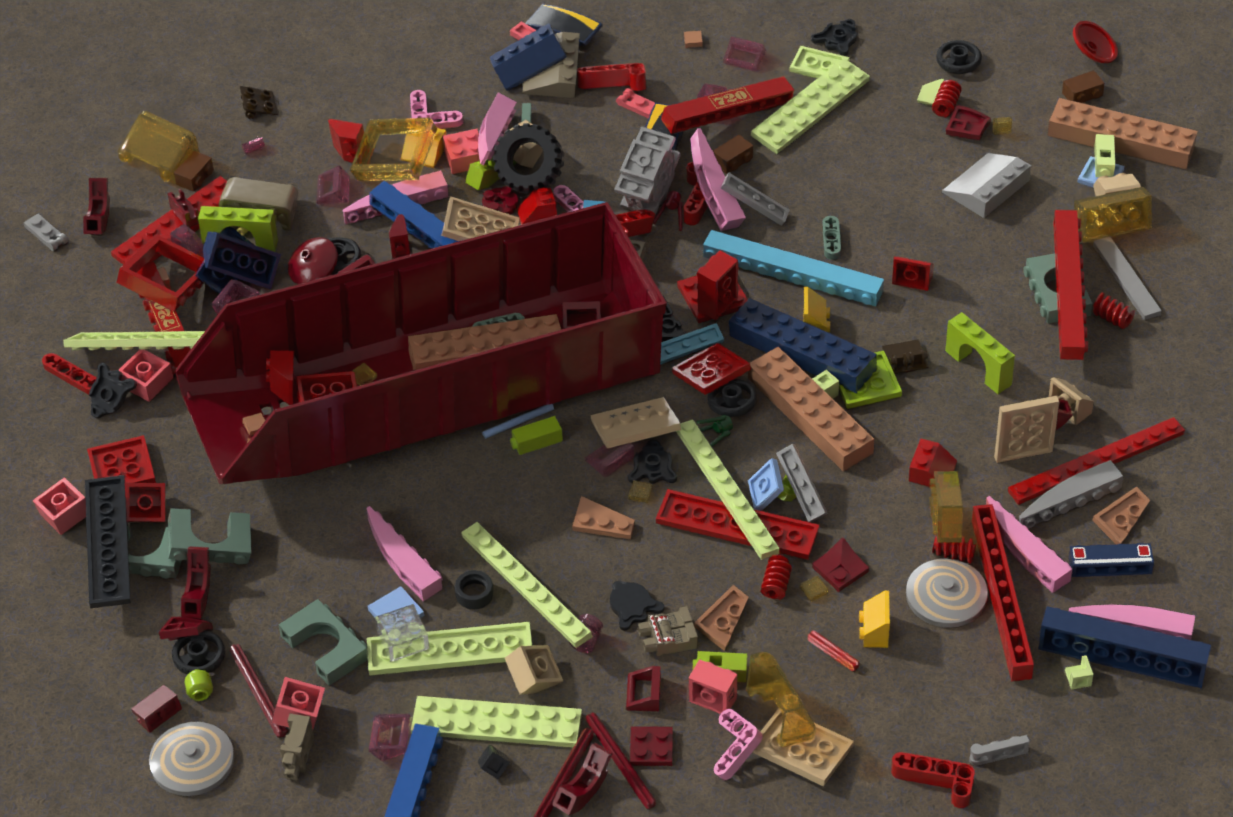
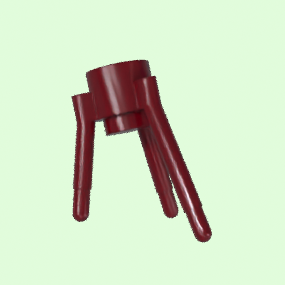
[653,191,683,231]

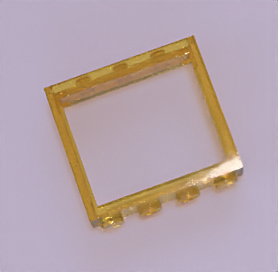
[350,117,437,181]

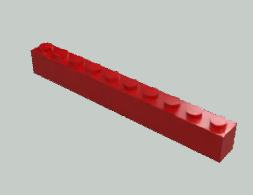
[1053,210,1088,360]
[972,504,1034,682]

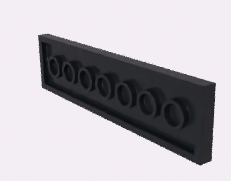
[85,475,131,609]

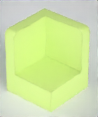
[813,370,839,399]
[1065,655,1093,689]

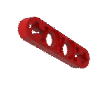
[42,353,97,395]

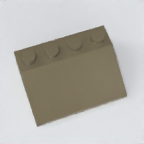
[523,32,579,98]

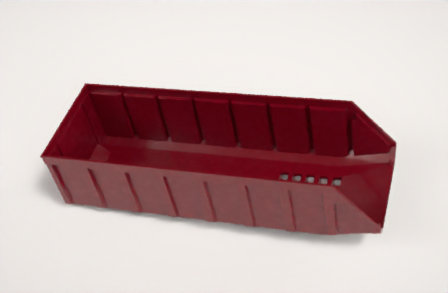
[176,202,667,484]

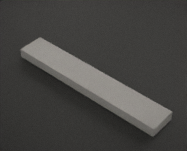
[1093,236,1161,320]

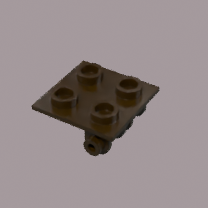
[240,86,278,119]
[882,339,929,374]

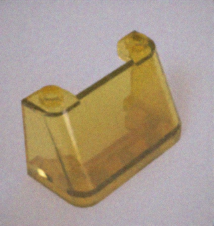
[118,111,199,184]
[746,652,816,747]

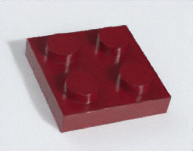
[630,727,673,766]

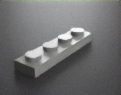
[721,173,789,226]
[776,444,828,523]

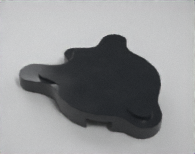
[811,19,857,56]
[89,363,137,418]
[628,439,677,484]
[610,581,664,631]

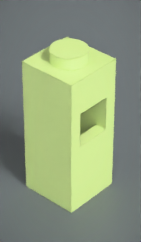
[1094,134,1115,177]

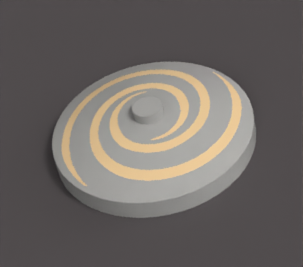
[906,559,988,627]
[149,722,234,796]

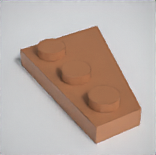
[1092,487,1150,544]
[572,496,635,540]
[694,585,749,651]

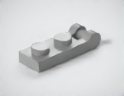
[24,214,68,251]
[969,735,1029,766]

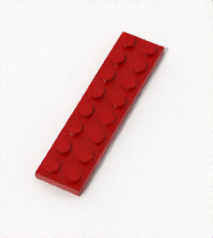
[111,176,227,265]
[656,489,819,560]

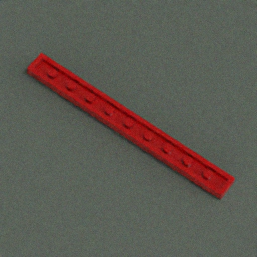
[1008,417,1185,505]

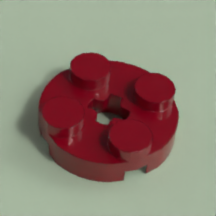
[482,186,518,215]

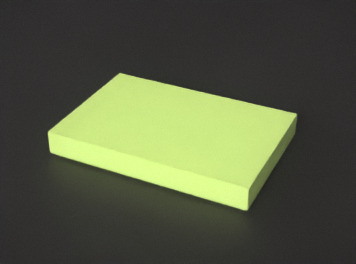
[789,46,850,78]

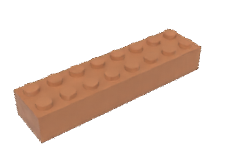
[1048,98,1198,169]
[408,314,561,371]
[748,347,874,471]

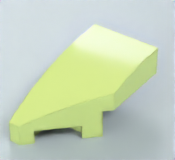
[917,79,944,106]

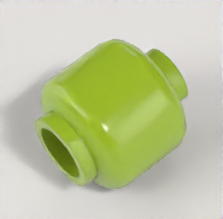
[185,669,213,701]

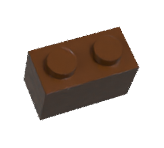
[1062,70,1105,103]
[713,135,753,174]
[174,151,214,192]

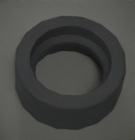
[455,570,494,609]

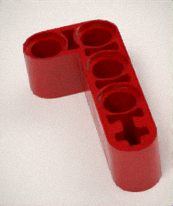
[577,63,646,91]
[683,162,708,226]
[615,209,655,237]
[891,752,975,808]

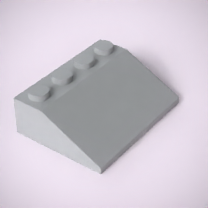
[942,153,1031,218]

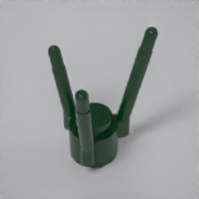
[697,415,733,447]

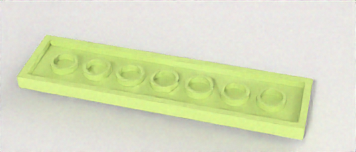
[751,58,870,154]
[63,331,205,350]
[367,622,532,675]
[411,696,582,747]

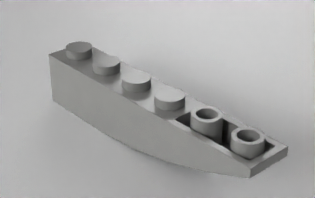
[1019,460,1123,529]

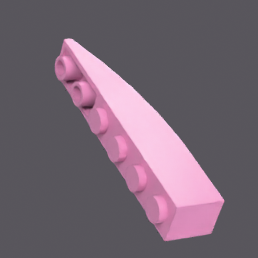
[478,92,516,165]
[690,128,746,231]
[343,171,448,224]
[986,496,1072,593]
[367,506,443,602]
[1069,605,1195,640]

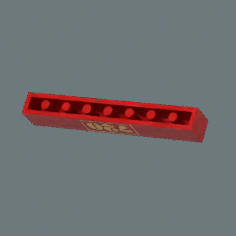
[661,76,794,134]
[137,262,191,374]

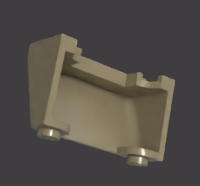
[219,177,298,230]

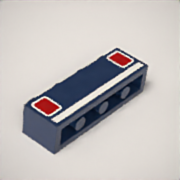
[1068,543,1154,577]

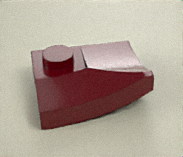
[946,105,991,140]
[812,537,869,592]
[159,616,213,641]

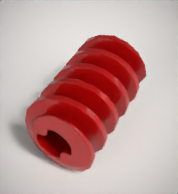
[932,80,962,118]
[1093,292,1135,329]
[932,530,977,564]
[760,555,792,599]

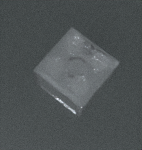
[375,604,429,662]

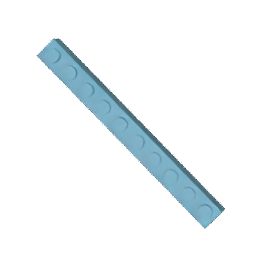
[703,230,884,306]

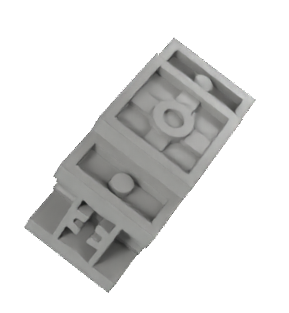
[614,127,681,215]

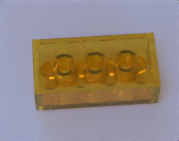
[1074,187,1152,242]
[929,471,963,542]

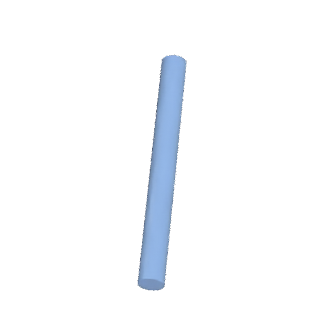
[482,404,554,439]

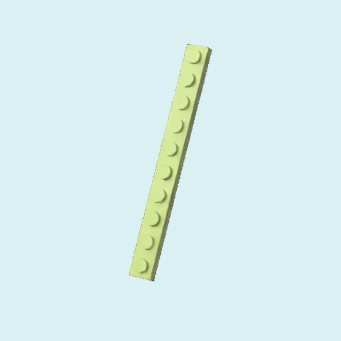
[676,420,779,560]
[461,522,593,648]

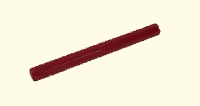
[229,644,288,738]
[586,712,656,809]
[534,728,594,817]

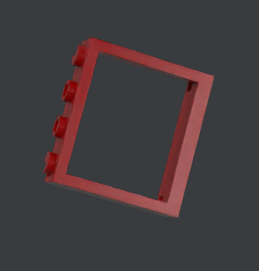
[116,234,204,312]

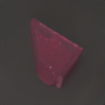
[170,224,204,258]

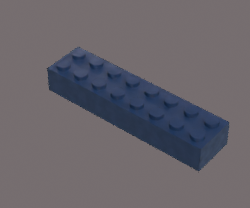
[729,298,877,393]
[1038,606,1211,688]

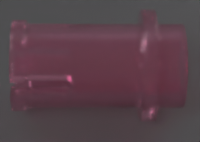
[241,137,265,155]

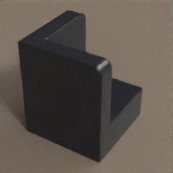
[478,744,510,779]

